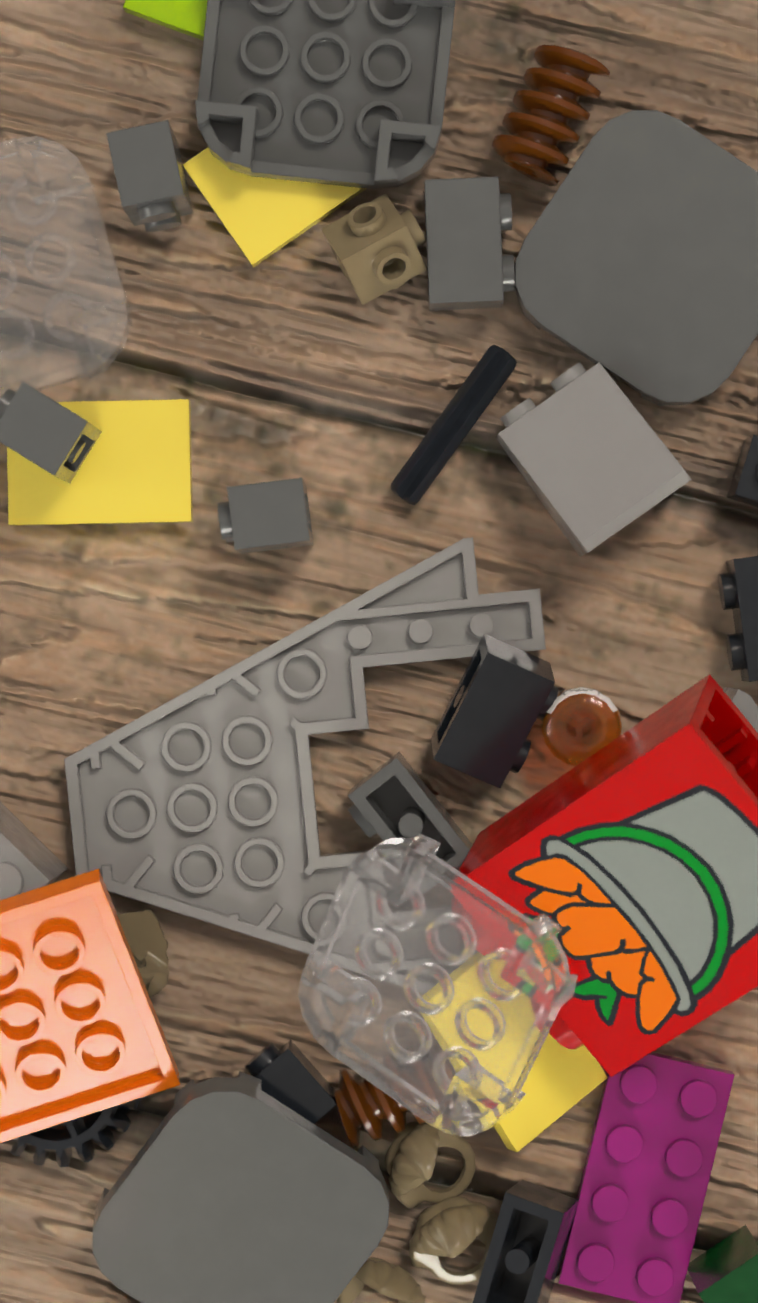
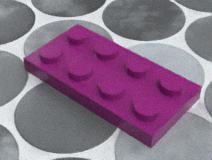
[557,1052,735,1303]

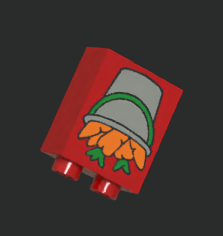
[450,674,758,1077]

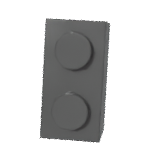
[106,120,193,232]
[424,177,515,311]
[0,382,102,483]
[218,478,314,554]

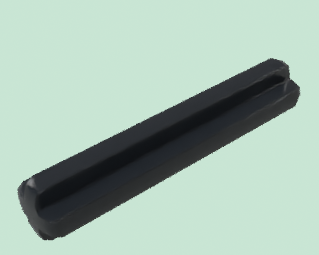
[391,345,517,505]

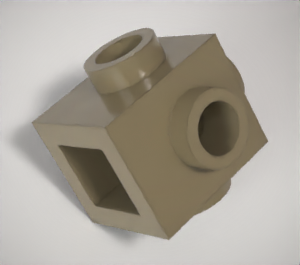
[321,194,427,305]

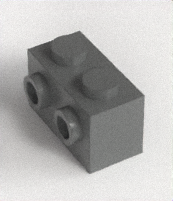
[348,751,473,894]

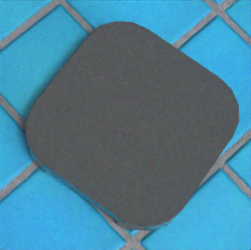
[195,0,455,189]
[514,110,758,406]
[92,1071,389,1303]

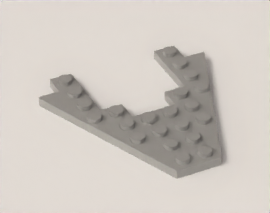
[64,537,546,992]

